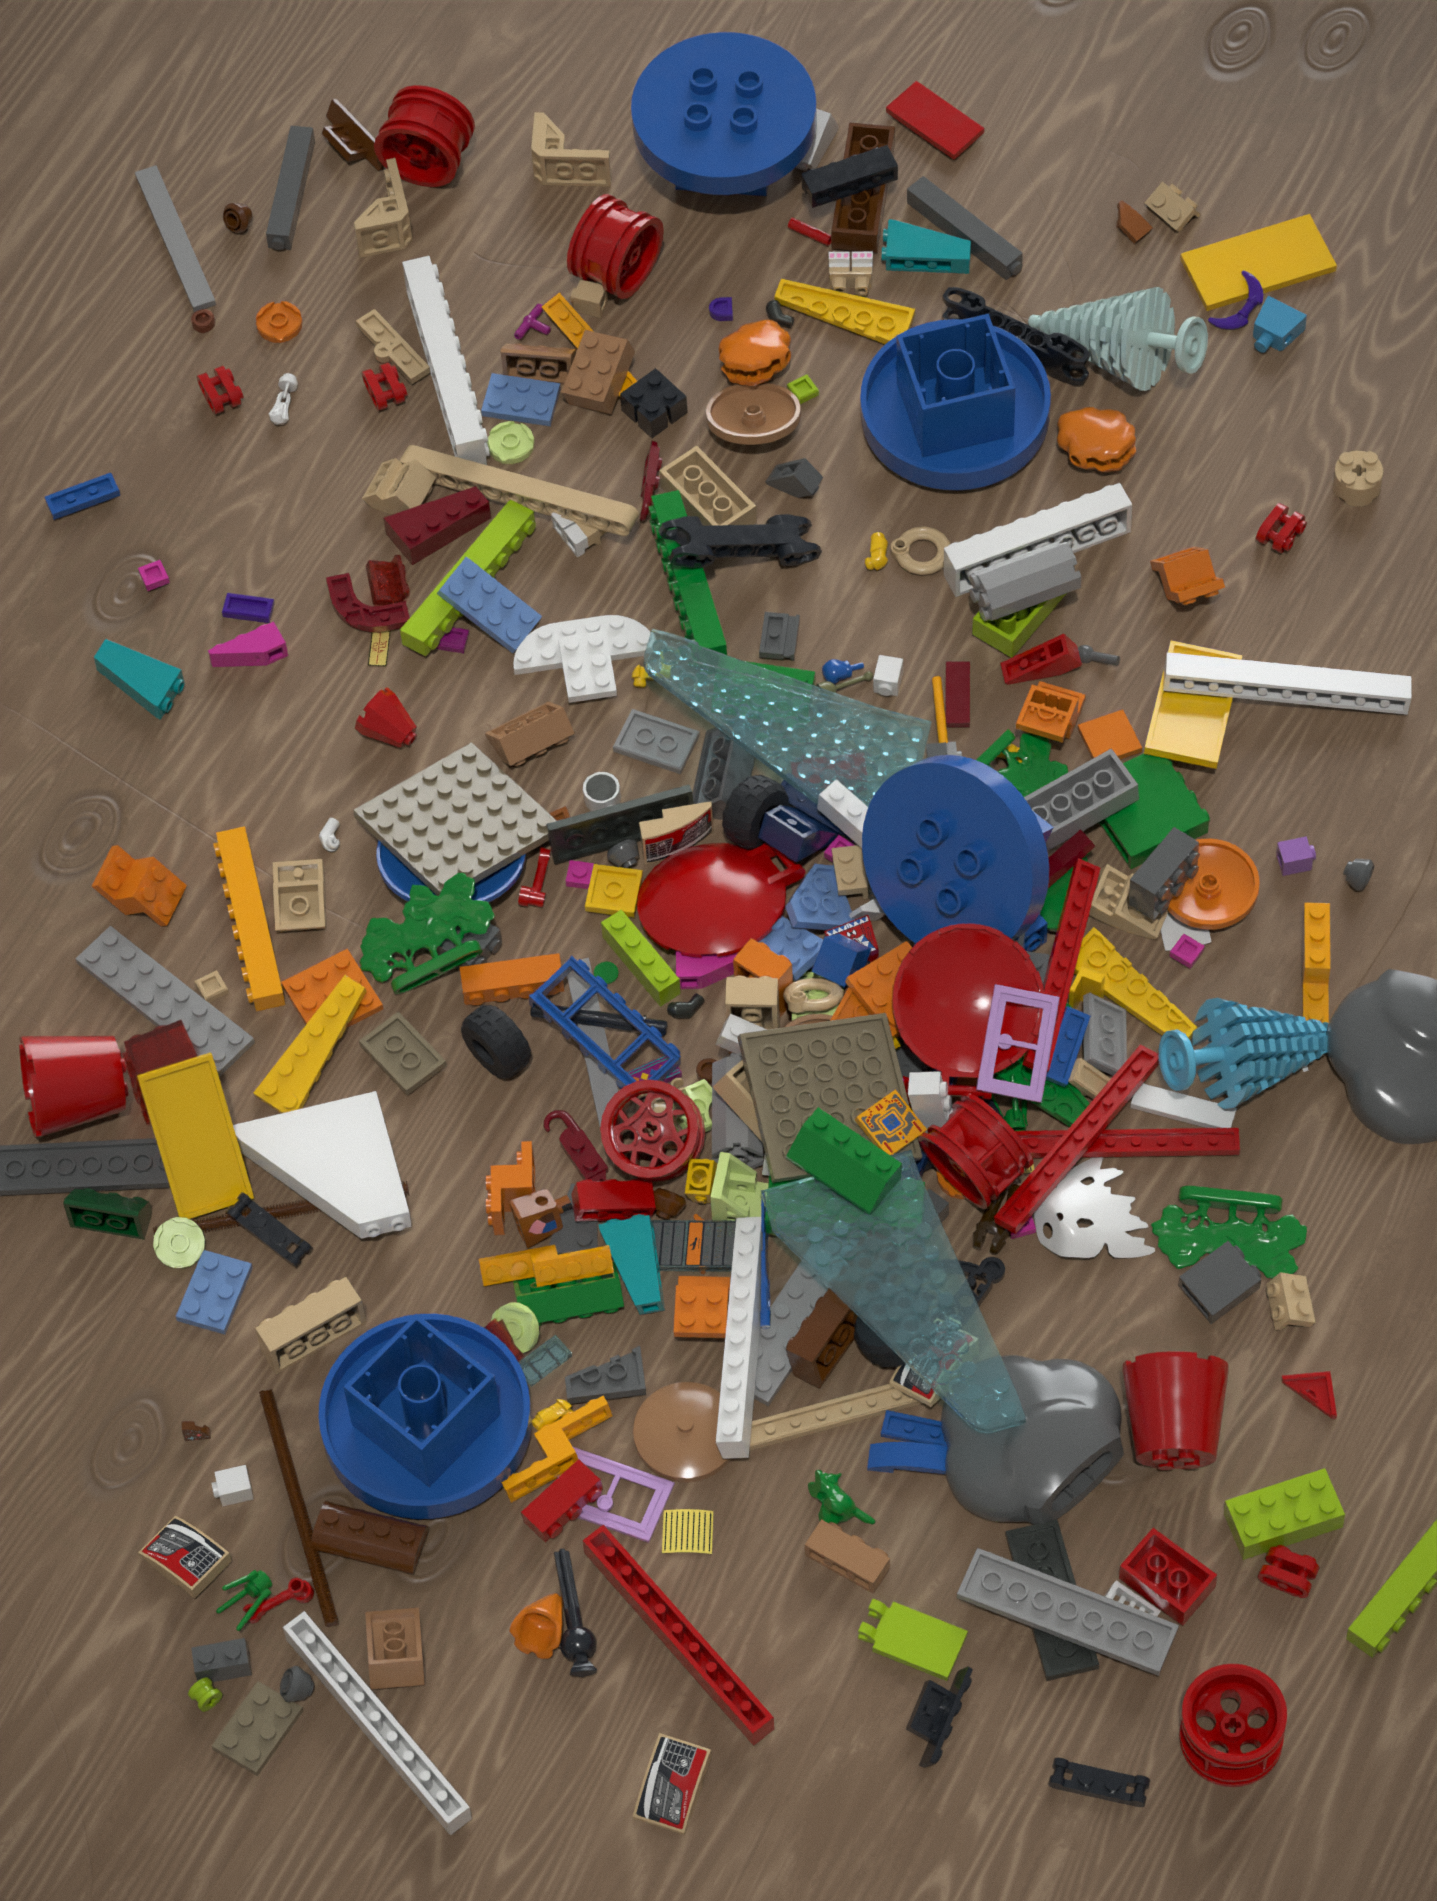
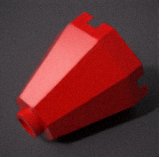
[355,687,417,748]

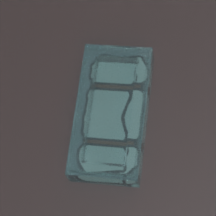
[519,1335,572,1387]

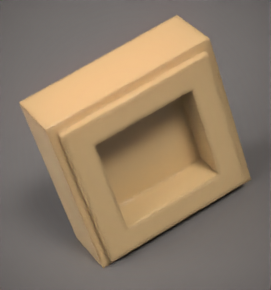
[195,970,229,1003]

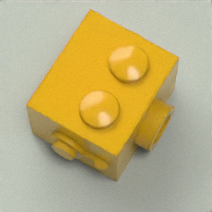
[685,1159,718,1204]

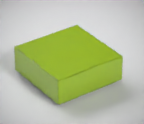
[787,374,819,404]

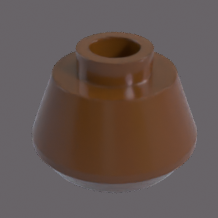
[223,203,253,233]
[653,1188,686,1219]

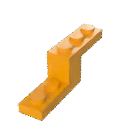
[1302,903,1330,1023]
[479,1245,614,1287]
[501,1396,612,1503]

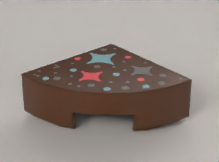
[181,1421,211,1441]

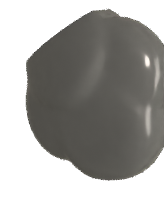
[1326,969,1437,1144]
[941,1355,1124,1524]

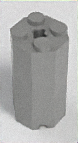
[969,540,1081,621]
[712,1053,763,1169]

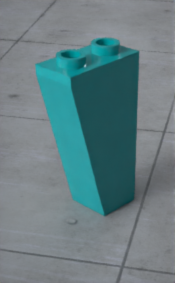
[882,219,971,274]
[94,639,185,720]
[598,1214,665,1315]

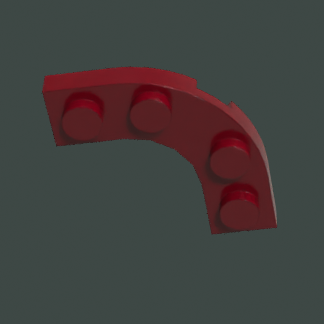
[326,573,410,632]

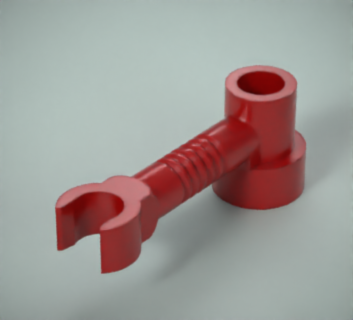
[518,848,551,907]
[243,1578,314,1624]

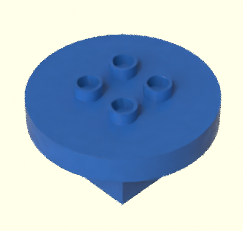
[631,32,817,196]
[860,314,1051,490]
[862,755,1054,943]
[318,1314,532,1519]

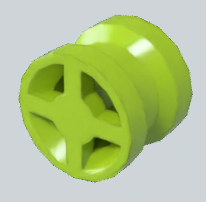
[188,1677,222,1712]

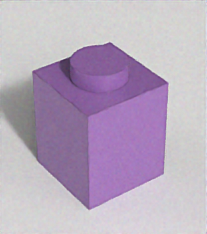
[1276,836,1316,876]

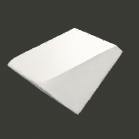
[849,898,886,921]

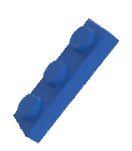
[45,473,120,520]
[1046,1006,1091,1087]

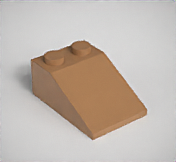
[365,1608,425,1689]

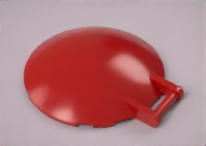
[637,843,806,958]
[892,923,1044,1099]

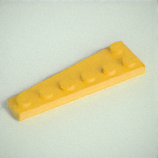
[774,279,915,344]
[1074,927,1197,1040]
[253,975,367,1114]

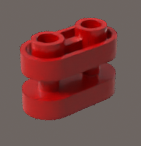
[361,363,408,411]
[197,366,244,415]
[1256,503,1307,554]
[1258,1545,1320,1598]

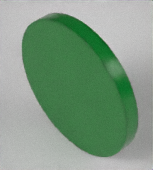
[594,961,619,984]

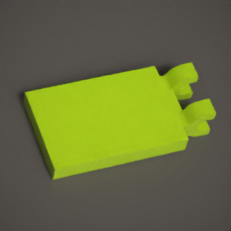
[858,1599,968,1681]

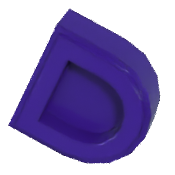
[709,297,733,321]

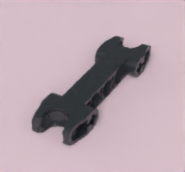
[942,287,1090,385]
[658,514,822,568]

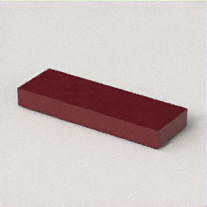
[945,661,970,728]
[1048,829,1095,888]

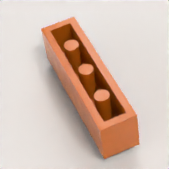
[460,953,565,1005]

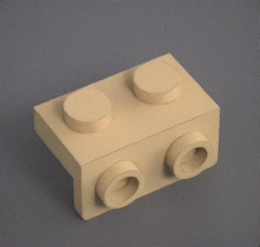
[1145,181,1201,232]
[832,845,872,900]
[1266,1273,1316,1331]

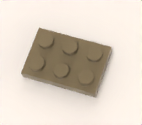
[359,1012,447,1095]
[212,1681,303,1777]

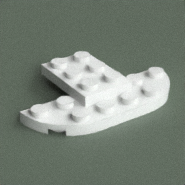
[514,615,658,703]

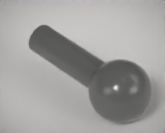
[1078,645,1120,666]

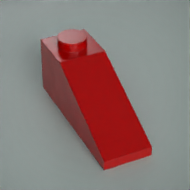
[1000,633,1082,685]

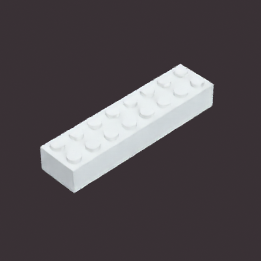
[944,483,1132,597]

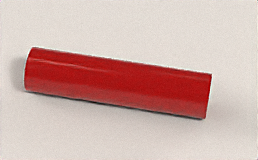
[788,217,831,246]

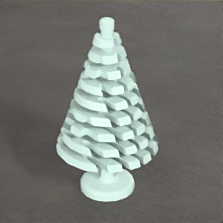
[1028,287,1208,391]

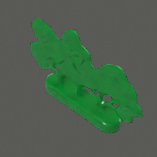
[976,729,1068,797]
[359,873,495,995]
[1151,1186,1307,1279]

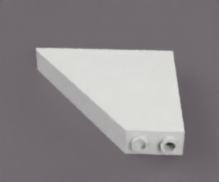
[233,1091,412,1239]

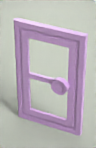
[976,984,1060,1103]
[572,1446,675,1543]

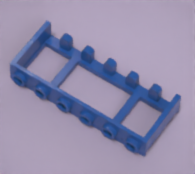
[529,956,681,1103]

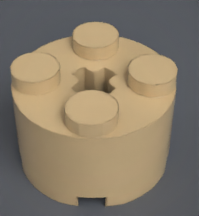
[1333,451,1383,507]

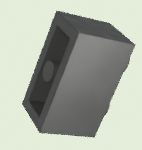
[191,1638,252,1682]

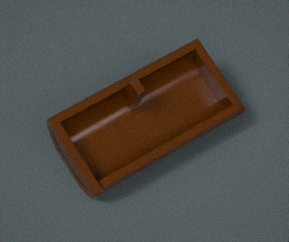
[311,1501,429,1574]

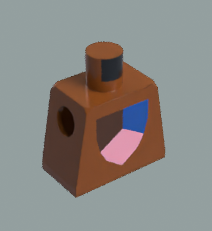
[509,1189,573,1248]

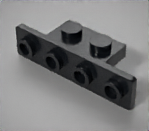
[906,1666,973,1768]

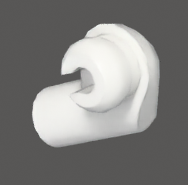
[319,818,340,851]

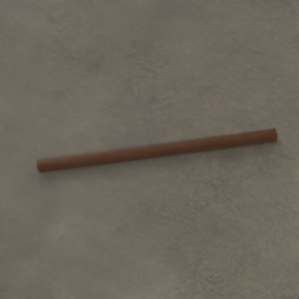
[153,1181,410,1235]
[259,1389,339,1627]

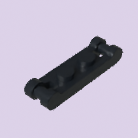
[225,1192,313,1268]
[1048,1757,1151,1807]

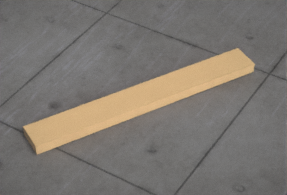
[749,1384,949,1451]

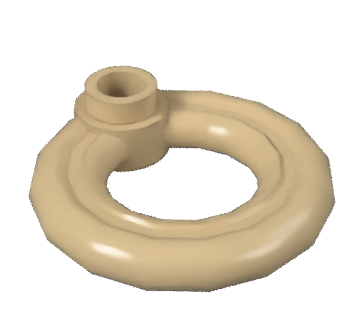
[891,526,950,575]
[783,978,844,1013]

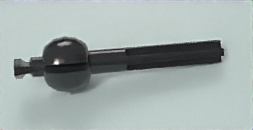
[554,1549,597,1677]

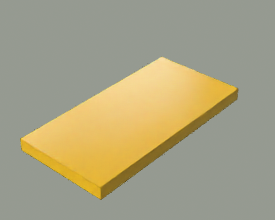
[1180,214,1337,311]
[1144,640,1243,769]
[137,1052,254,1219]

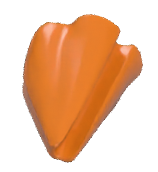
[509,1593,562,1659]

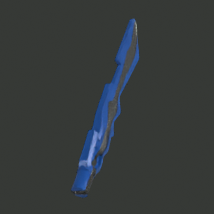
[760,1193,771,1329]

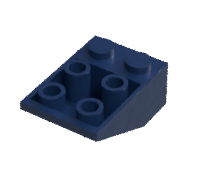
[758,805,839,862]

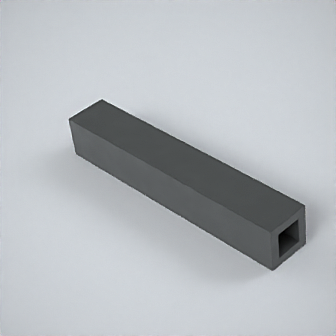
[266,126,315,250]
[907,176,1023,280]

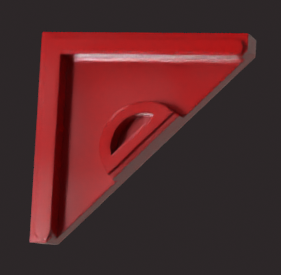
[1281,1371,1337,1419]

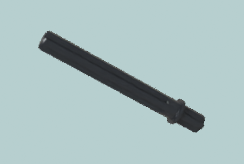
[530,1005,668,1035]

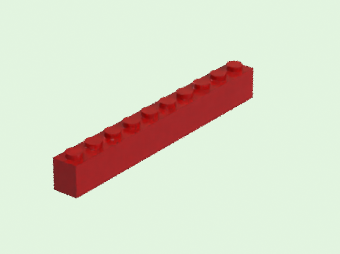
[582,1525,775,1746]

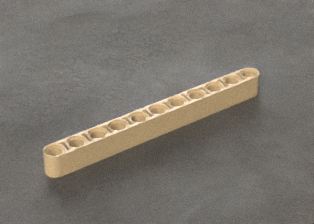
[399,445,639,536]

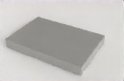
[613,709,700,774]
[1083,993,1127,1076]

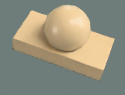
[1068,1058,1110,1099]

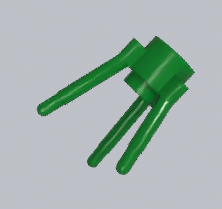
[991,1074,1028,1131]
[216,1570,272,1631]

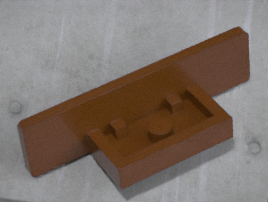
[322,99,384,171]

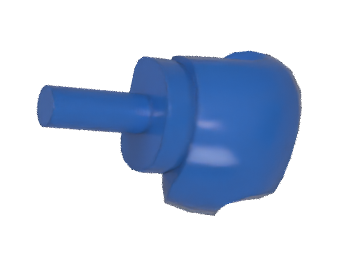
[822,659,864,684]

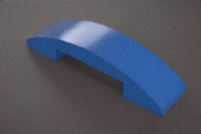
[867,1442,948,1479]

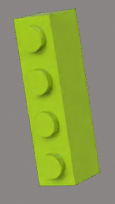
[601,909,681,1007]

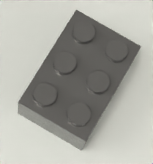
[1129,827,1200,920]

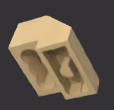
[362,458,436,515]

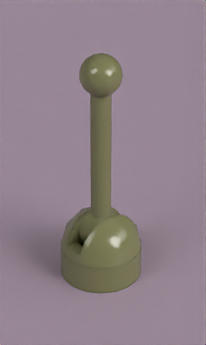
[816,671,873,702]

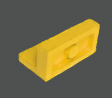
[1069,966,1105,1010]

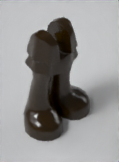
[973,1185,1020,1254]

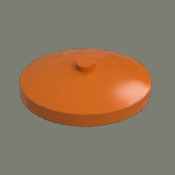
[1167,839,1260,930]

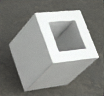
[873,655,903,696]
[212,1465,253,1507]

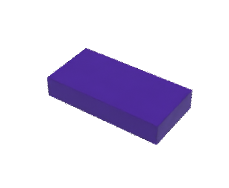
[222,593,275,623]

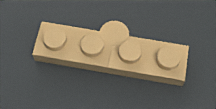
[356,309,431,384]

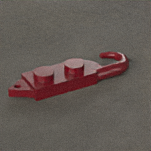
[639,441,662,521]
[543,1110,609,1181]

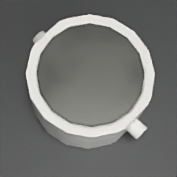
[583,772,621,811]

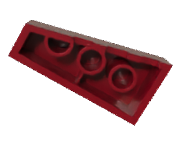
[383,486,491,566]

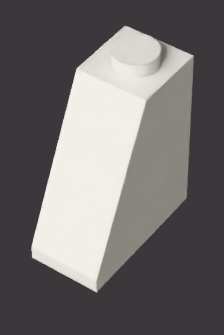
[796,109,839,171]

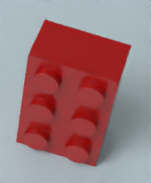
[1119,1528,1217,1626]

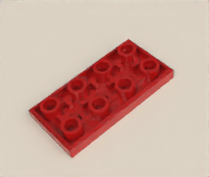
[886,80,985,160]

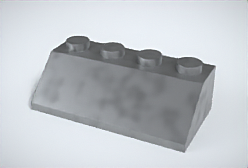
[692,717,760,820]

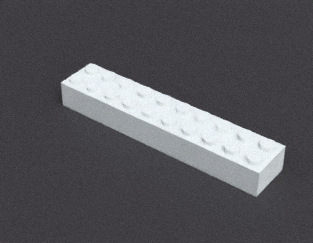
[402,256,490,465]

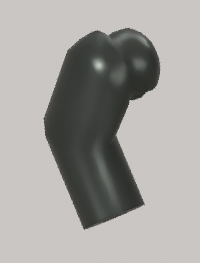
[766,300,794,328]
[667,993,705,1018]

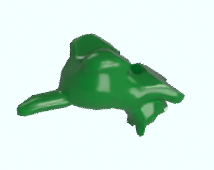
[808,1470,876,1525]

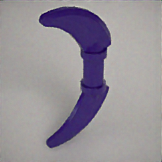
[1208,270,1263,330]

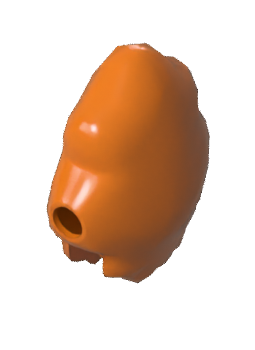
[719,320,791,386]
[1057,407,1136,473]

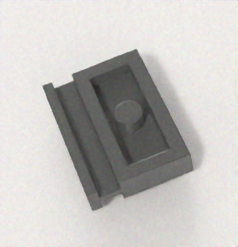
[759,612,800,660]

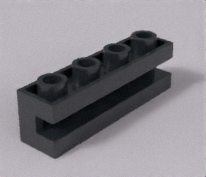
[801,145,898,208]

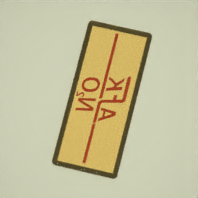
[368,630,391,666]

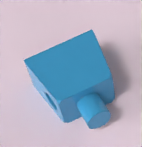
[1253,296,1307,353]

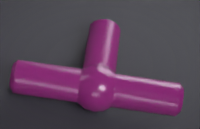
[514,303,551,340]

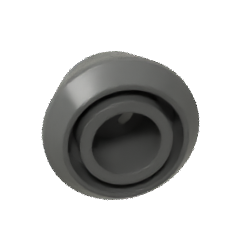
[607,838,639,868]
[1343,858,1375,891]
[280,1666,314,1702]

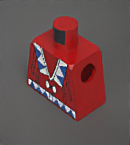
[824,915,879,966]

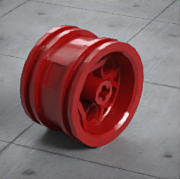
[374,85,475,187]
[567,194,664,299]
[600,1080,705,1182]

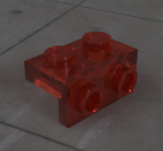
[365,555,409,606]

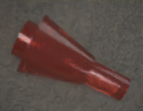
[484,1318,525,1361]

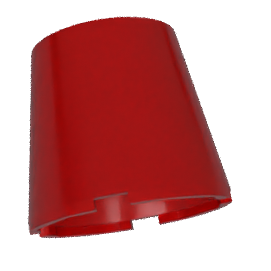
[19,1036,129,1138]
[1122,1351,1229,1470]

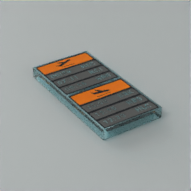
[652,1220,736,1271]

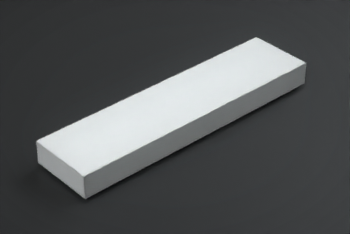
[1131,1084,1237,1128]

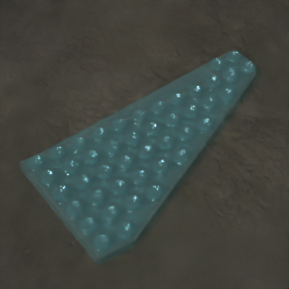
[643,629,932,807]
[761,1150,1026,1433]

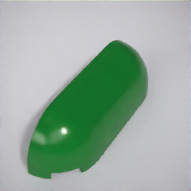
[1040,852,1090,932]

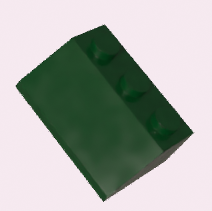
[63,1188,152,1240]

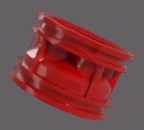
[918,1092,1034,1209]
[1179,1664,1287,1787]

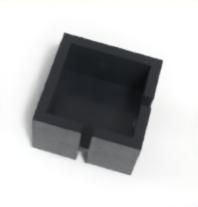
[620,368,688,439]

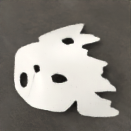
[1034,1157,1155,1258]

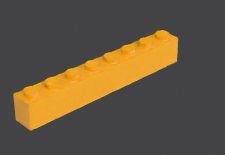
[213,826,285,1012]

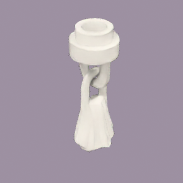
[269,373,298,425]

